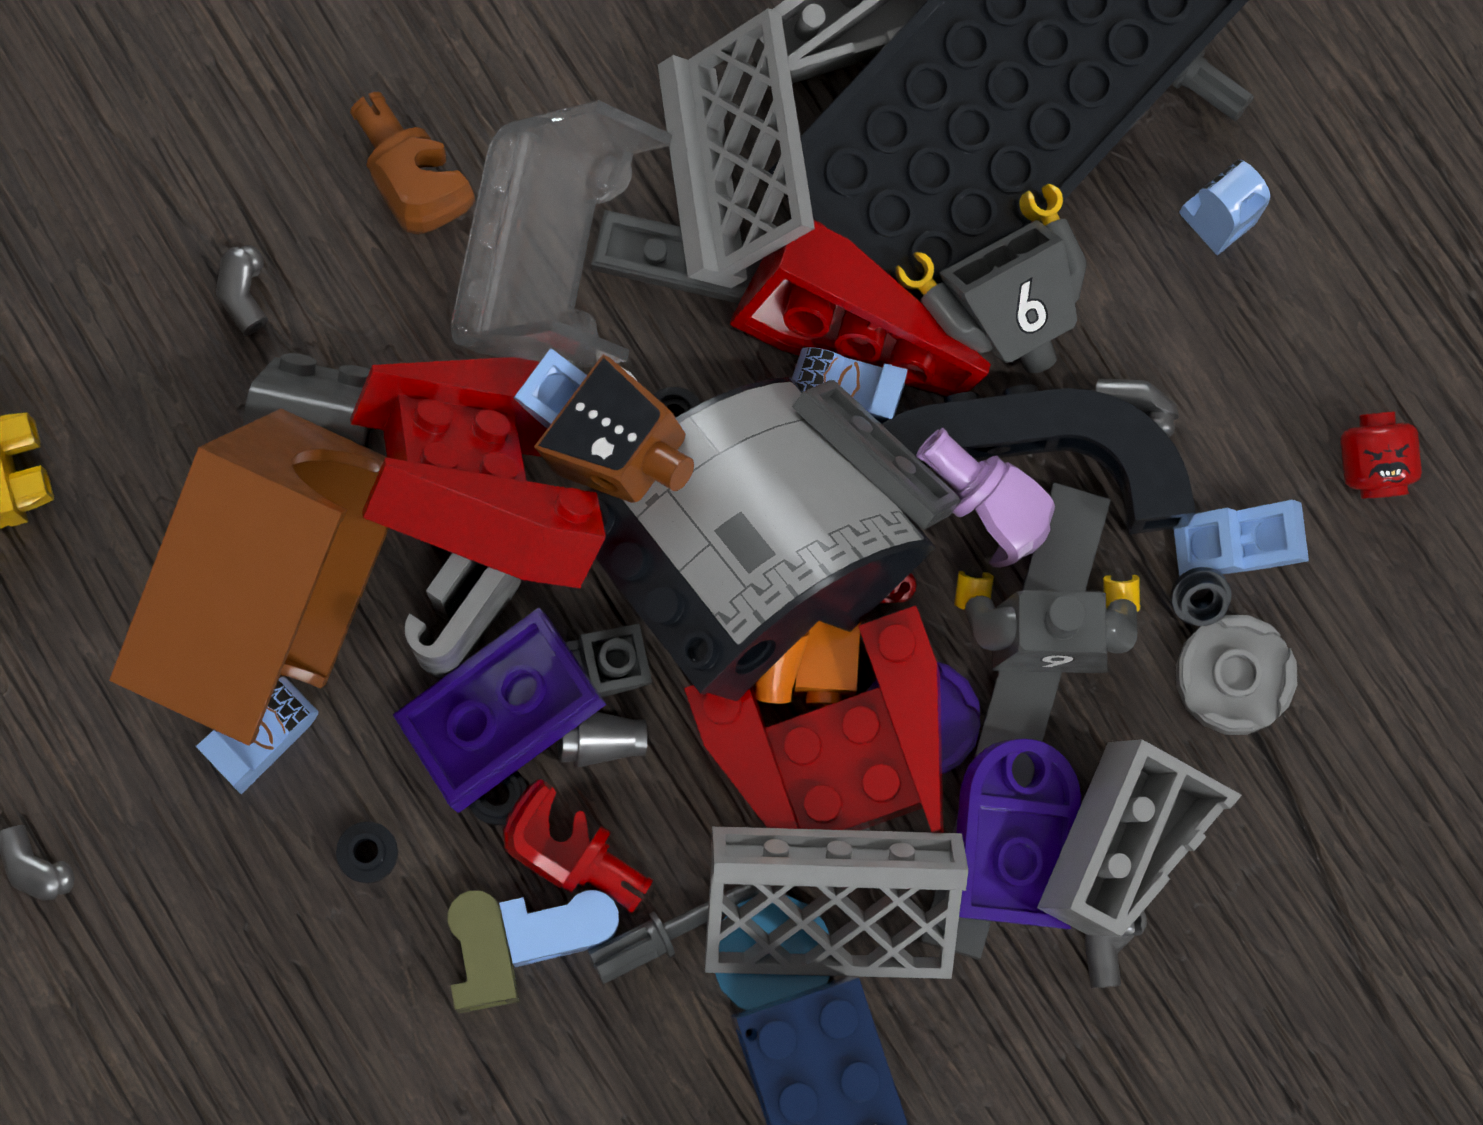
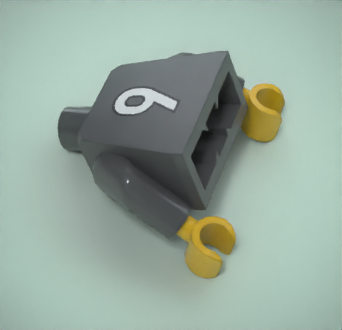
[895,184,1087,373]
[954,571,1140,673]

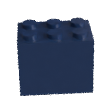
[730,976,908,1125]

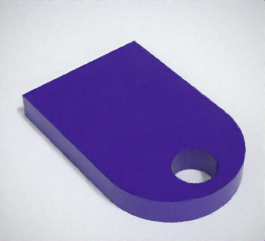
[956,739,1081,929]

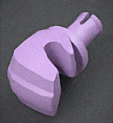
[916,428,1055,568]

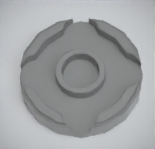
[1176,615,1297,735]

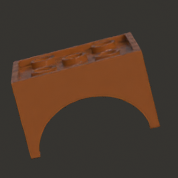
[109,408,389,746]

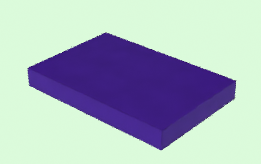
[393,607,607,813]

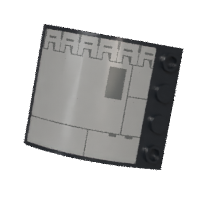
[589,377,936,701]

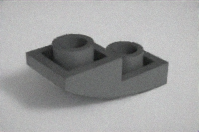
[565,624,652,697]

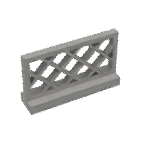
[658,8,815,288]
[705,826,968,979]

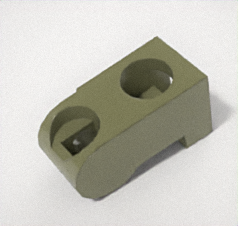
[448,891,520,1014]

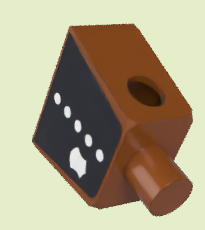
[534,354,694,503]

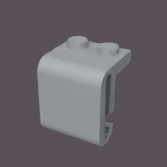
[405,553,522,678]

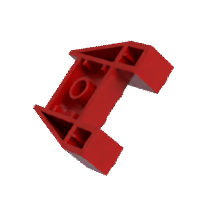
[350,357,606,589]
[684,605,944,833]

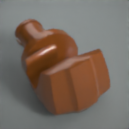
[350,92,475,235]

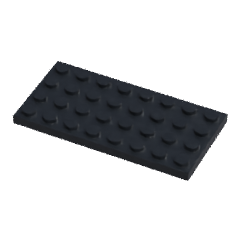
[767,0,1249,303]

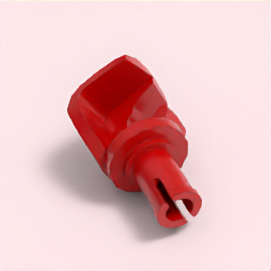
[503,778,653,913]

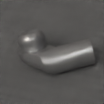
[1096,378,1179,437]
[0,825,74,901]
[1085,911,1147,989]

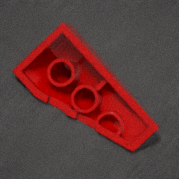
[730,220,991,396]

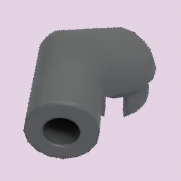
[216,245,268,336]

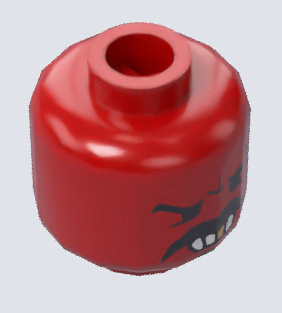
[1341,411,1422,499]

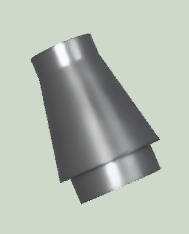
[557,712,647,768]

